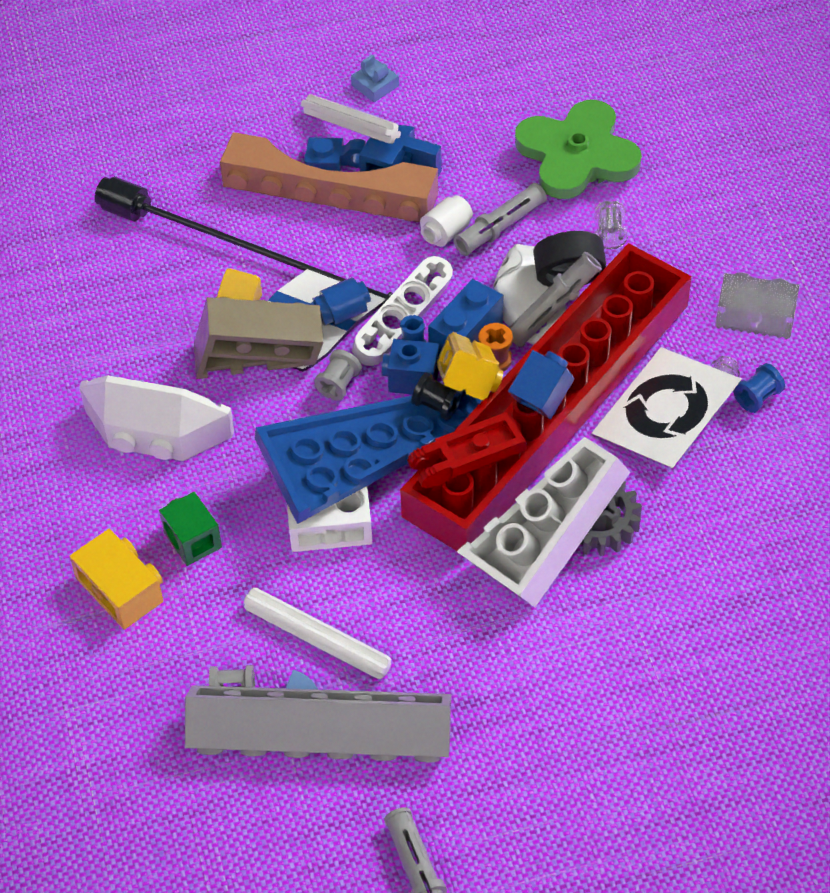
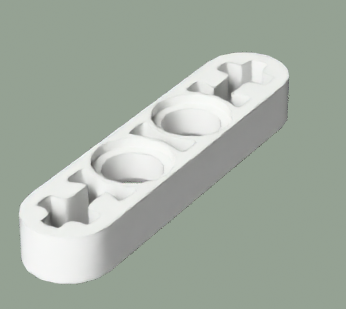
[352,256,453,366]

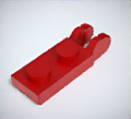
[407,412,526,489]

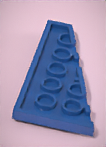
[255,389,482,524]

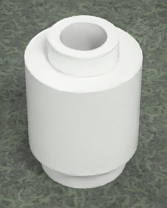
[420,195,473,247]

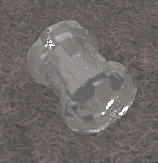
[594,201,628,249]

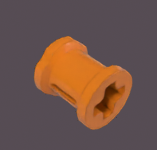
[478,323,513,372]

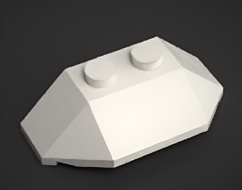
[79,375,234,461]

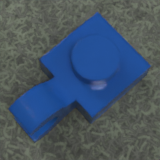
[304,137,366,171]

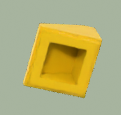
[216,268,262,301]

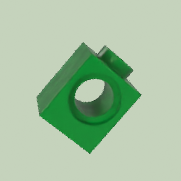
[159,491,222,566]

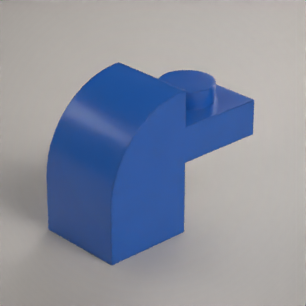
[359,125,442,177]

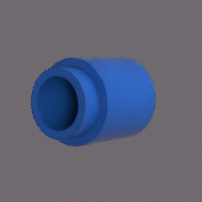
[312,277,371,326]

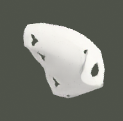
[493,244,566,345]

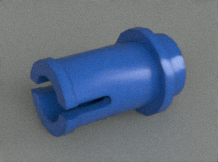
[400,315,427,342]

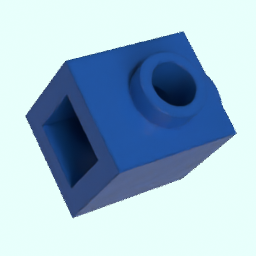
[381,339,439,395]
[508,350,575,420]

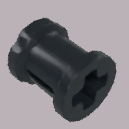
[411,372,463,420]

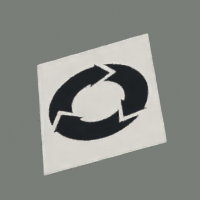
[591,347,742,468]

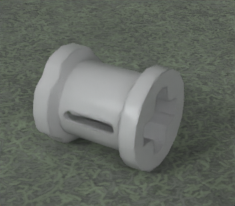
[314,349,362,401]
[209,665,255,687]

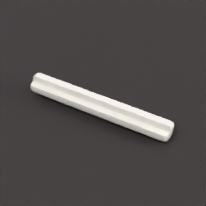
[301,94,401,144]
[244,588,391,679]

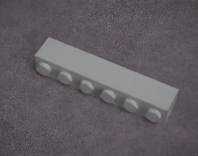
[185,685,451,763]

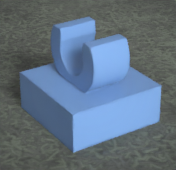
[351,55,399,103]

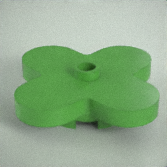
[515,100,642,199]

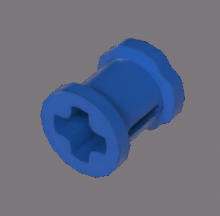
[733,363,785,413]

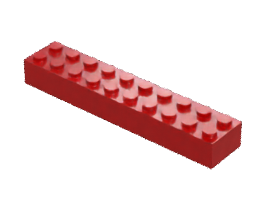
[400,243,692,551]

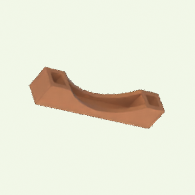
[220,132,438,222]

